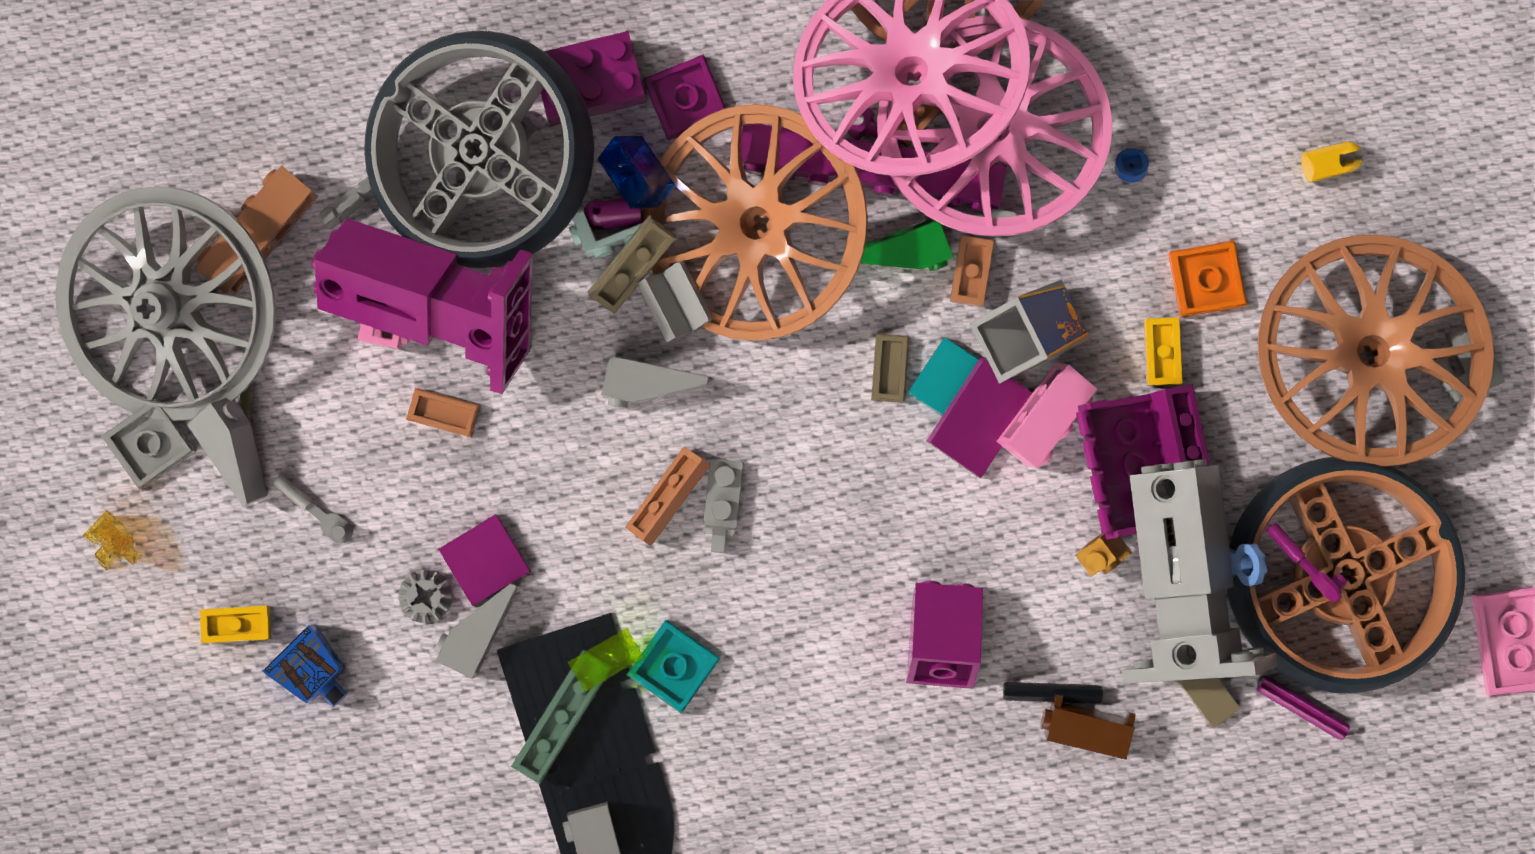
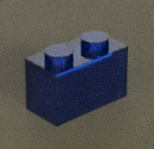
[597,136,676,209]

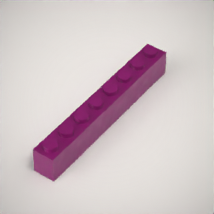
[741,124,1007,212]

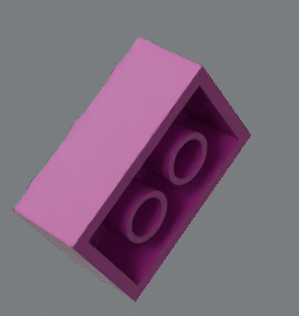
[541,31,646,126]

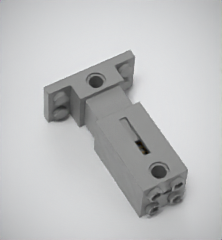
[1121,459,1278,684]

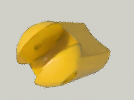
[1301,141,1363,183]

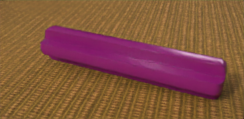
[1256,676,1350,740]

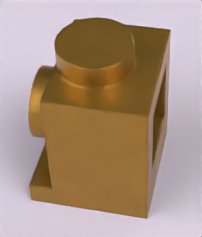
[1075,533,1132,577]

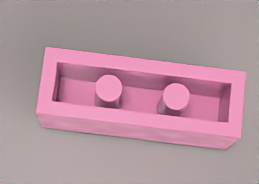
[996,363,1097,469]

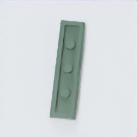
[511,650,612,784]

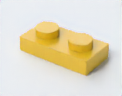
[1144,317,1183,386]
[200,605,272,643]

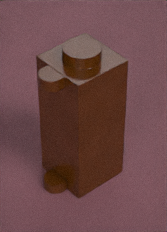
[1040,694,1136,760]

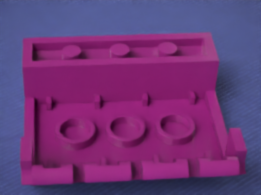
[1076,384,1211,540]

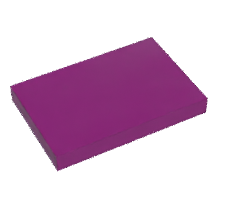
[926,357,1033,478]

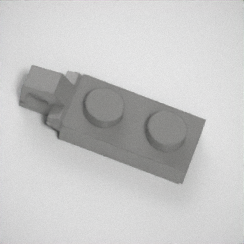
[703,459,743,553]

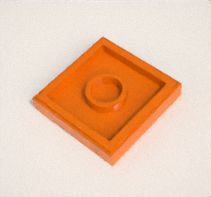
[1168,241,1247,318]

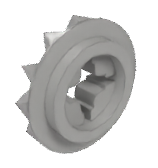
[398,570,453,623]

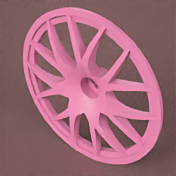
[793,0,1030,176]
[877,15,1112,236]

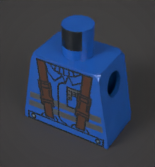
[262,625,348,707]

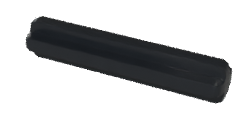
[1003,682,1103,703]

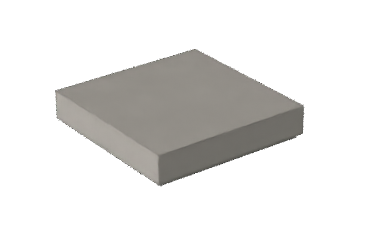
[102,397,197,490]

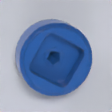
[1115,148,1149,182]

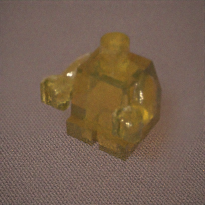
[83,510,142,570]

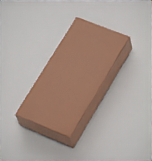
[406,388,480,438]

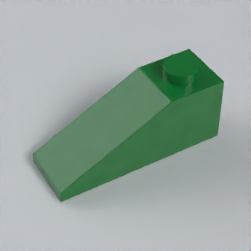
[860,219,953,271]

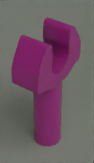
[847,107,903,147]

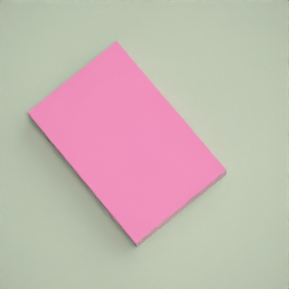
[1471,587,1535,696]

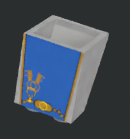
[969,280,1091,384]

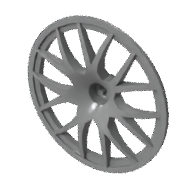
[56,186,276,421]

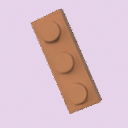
[625,447,710,546]

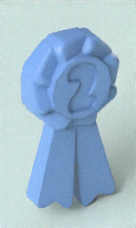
[1229,544,1268,586]

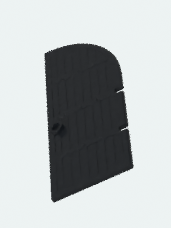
[497,613,674,854]

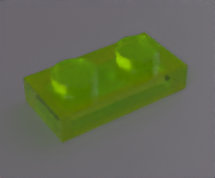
[568,628,644,692]

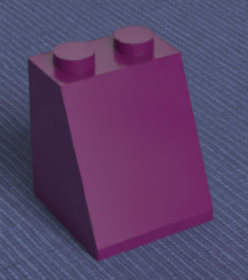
[906,580,983,689]

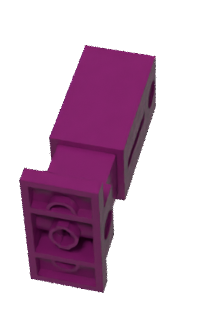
[312,218,533,394]

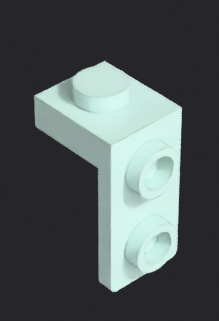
[569,211,643,259]

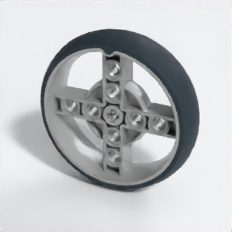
[364,31,594,268]

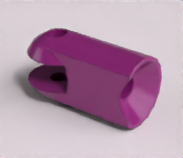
[584,196,643,230]

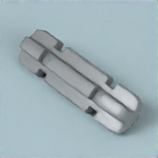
[319,177,374,229]

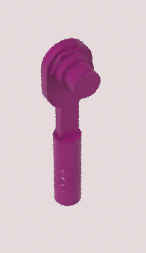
[1266,522,1347,602]

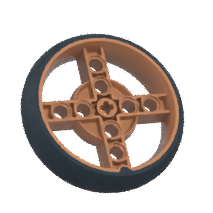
[1227,457,1465,693]

